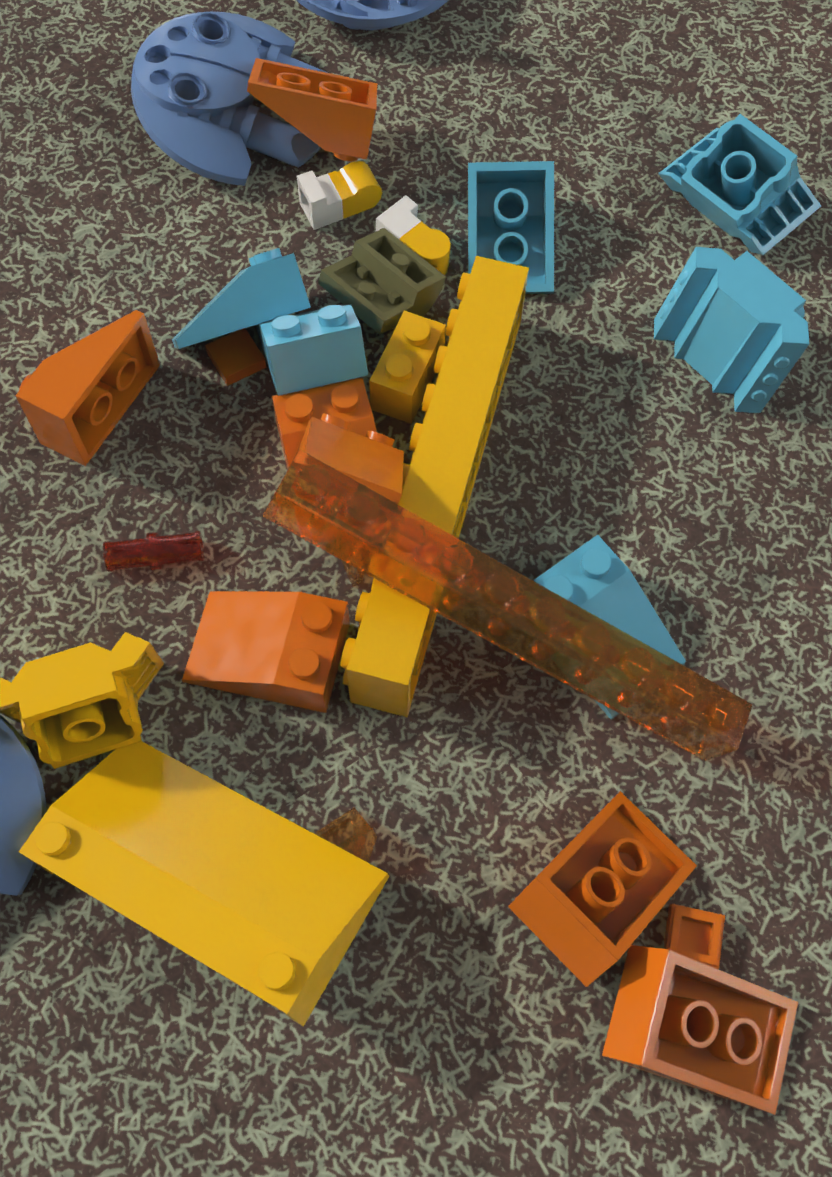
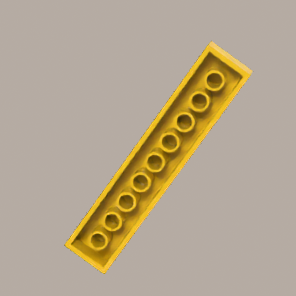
[340,256,529,717]

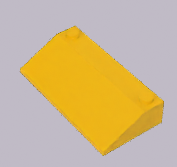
[19,741,389,1027]

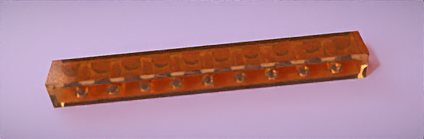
[262,449,753,761]

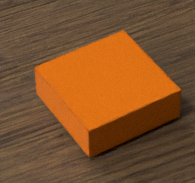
[205,328,267,386]
[663,904,725,969]

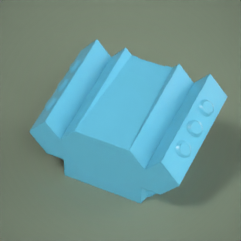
[658,114,821,255]
[654,247,809,413]

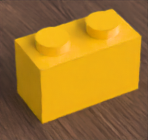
[369,310,446,424]

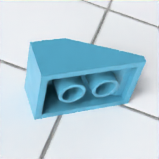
[468,161,554,294]
[172,248,311,349]
[256,305,368,396]
[517,535,686,720]

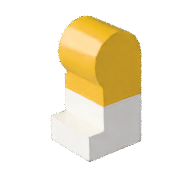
[297,161,382,230]
[376,195,451,275]

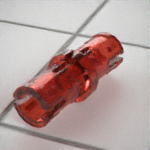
[103,531,204,572]

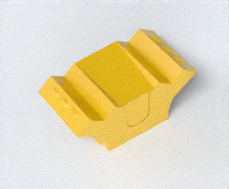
[0,632,164,769]

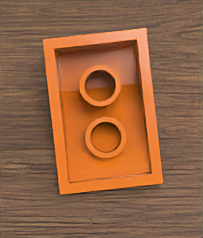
[247,58,378,161]
[15,310,160,466]
[272,377,389,541]
[290,413,404,507]
[182,591,350,713]
[508,791,697,987]
[602,945,798,1115]

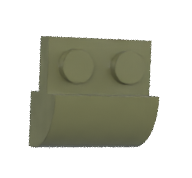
[318,228,446,335]

